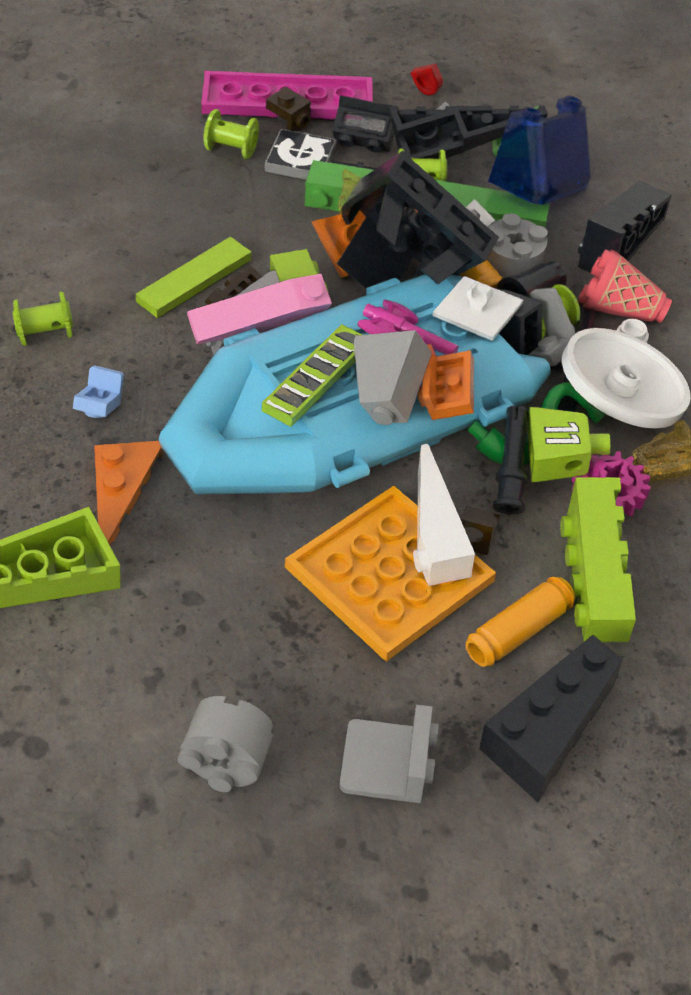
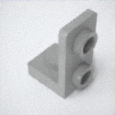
[528,288,575,366]

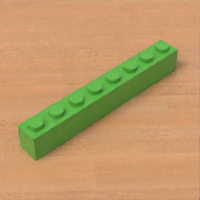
[305,160,550,228]

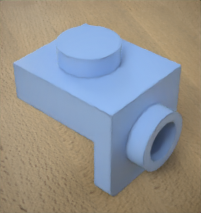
[73,365,124,418]

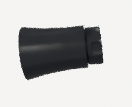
[497,261,567,298]

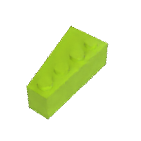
[0,507,120,608]

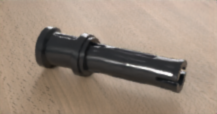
[493,406,529,514]

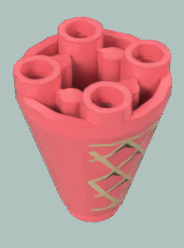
[577,249,672,323]

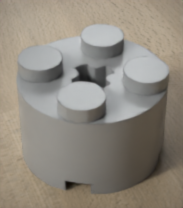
[487,213,548,278]
[178,696,274,793]

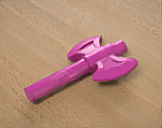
[357,299,459,355]

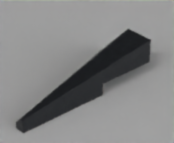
[389,105,548,159]

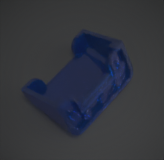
[488,95,591,205]

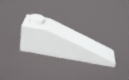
[413,444,475,586]

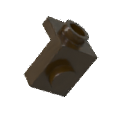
[266,86,311,132]

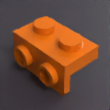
[418,344,474,420]

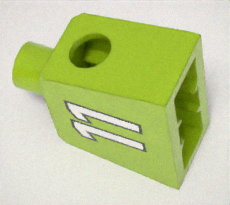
[527,407,611,482]

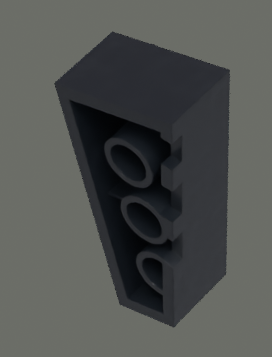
[578,181,672,272]
[479,635,623,802]

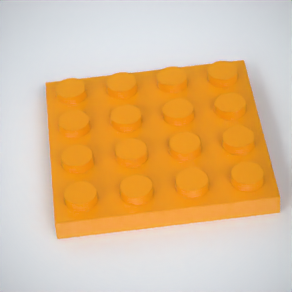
[285,486,496,662]

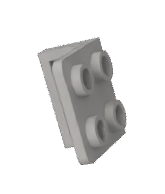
[339,705,439,803]

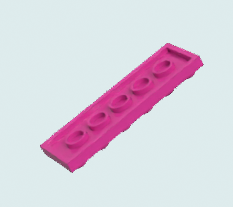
[201,71,373,121]

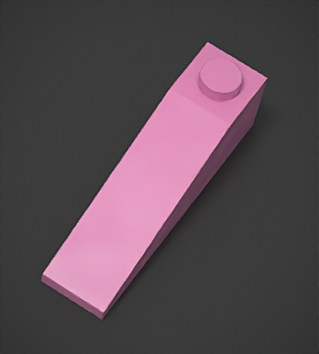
[187,274,332,344]

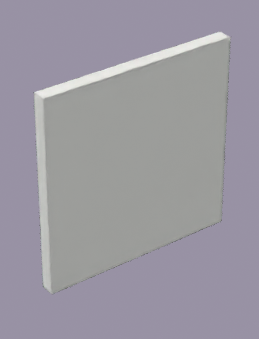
[433,276,523,341]

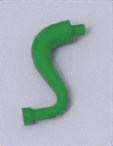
[467,382,606,466]

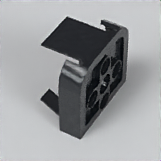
[336,151,499,288]

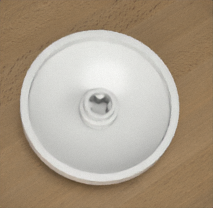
[562,328,691,428]

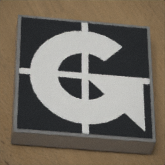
[265,129,336,180]

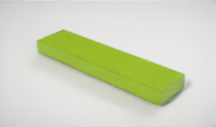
[136,237,252,318]

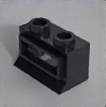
[332,95,394,152]

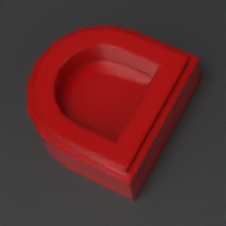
[410,63,443,95]

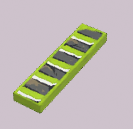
[261,324,362,427]

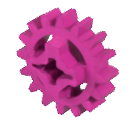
[572,451,650,516]

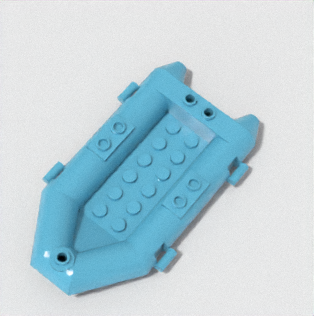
[158,274,551,495]

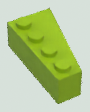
[560,477,636,642]

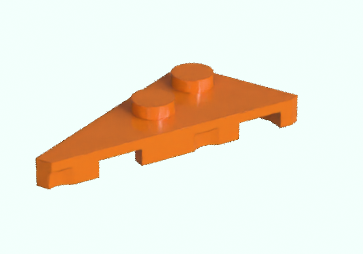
[94,441,163,545]

